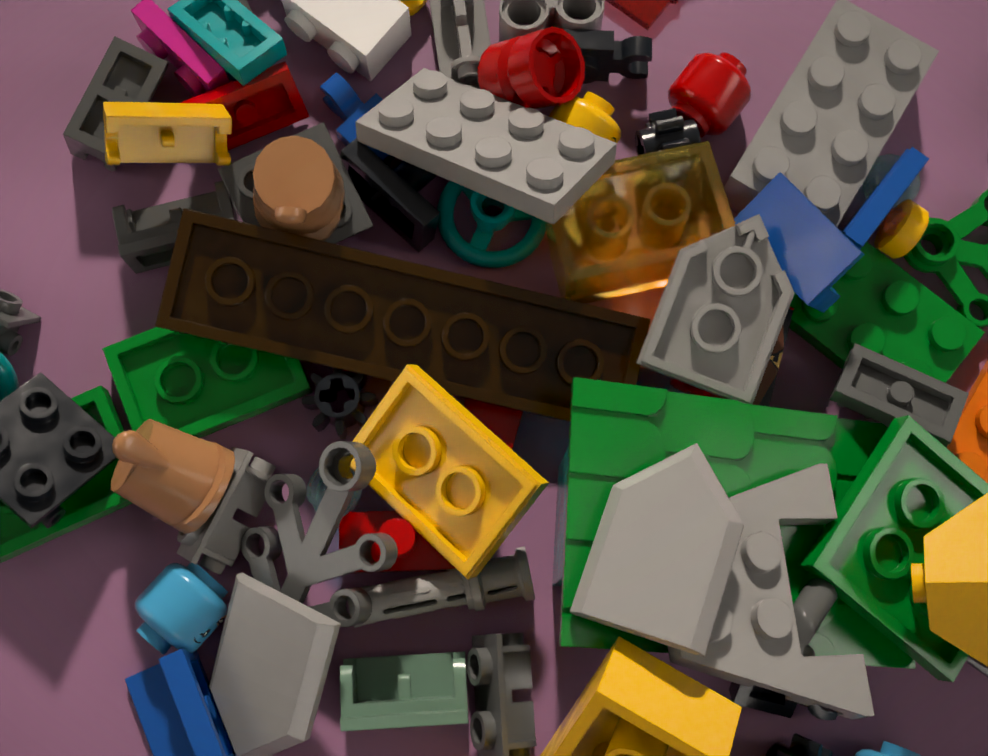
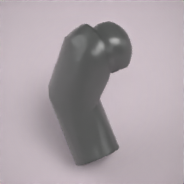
[793,578,837,657]

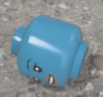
[135,563,228,654]

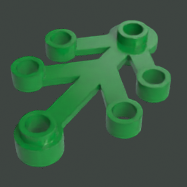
[904,190,988,329]

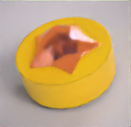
[874,199,929,259]

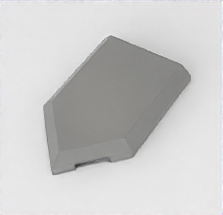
[636,214,795,404]
[570,443,744,658]
[209,573,341,756]

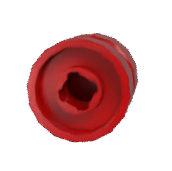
[478,27,585,109]

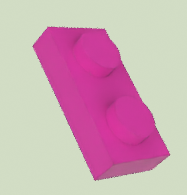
[131,0,229,97]

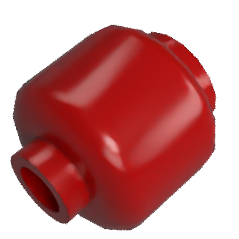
[668,52,751,138]

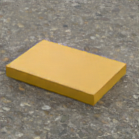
[350,364,549,580]

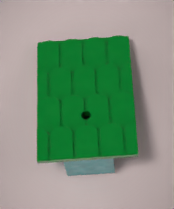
[552,377,916,669]

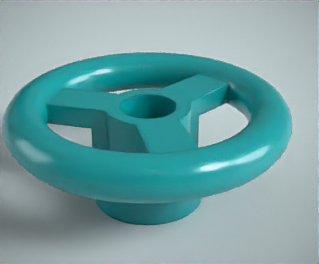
[437,181,548,268]

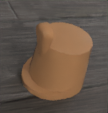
[253,135,345,241]
[110,419,235,534]

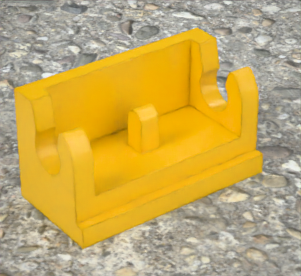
[103,102,232,166]

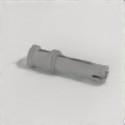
[348,546,535,628]

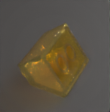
[545,141,735,304]

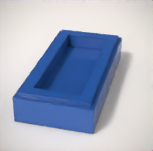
[842,147,929,249]

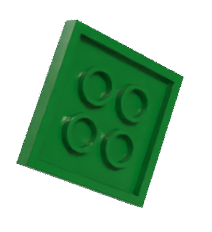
[800,415,988,683]

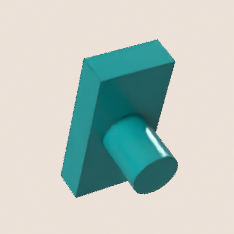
[167,0,287,86]

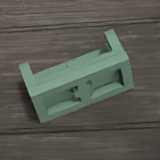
[340,651,469,732]

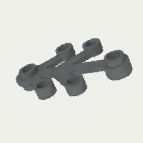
[241,441,398,627]

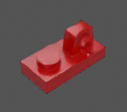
[181,61,310,151]

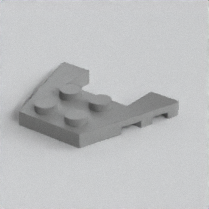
[668,463,875,720]

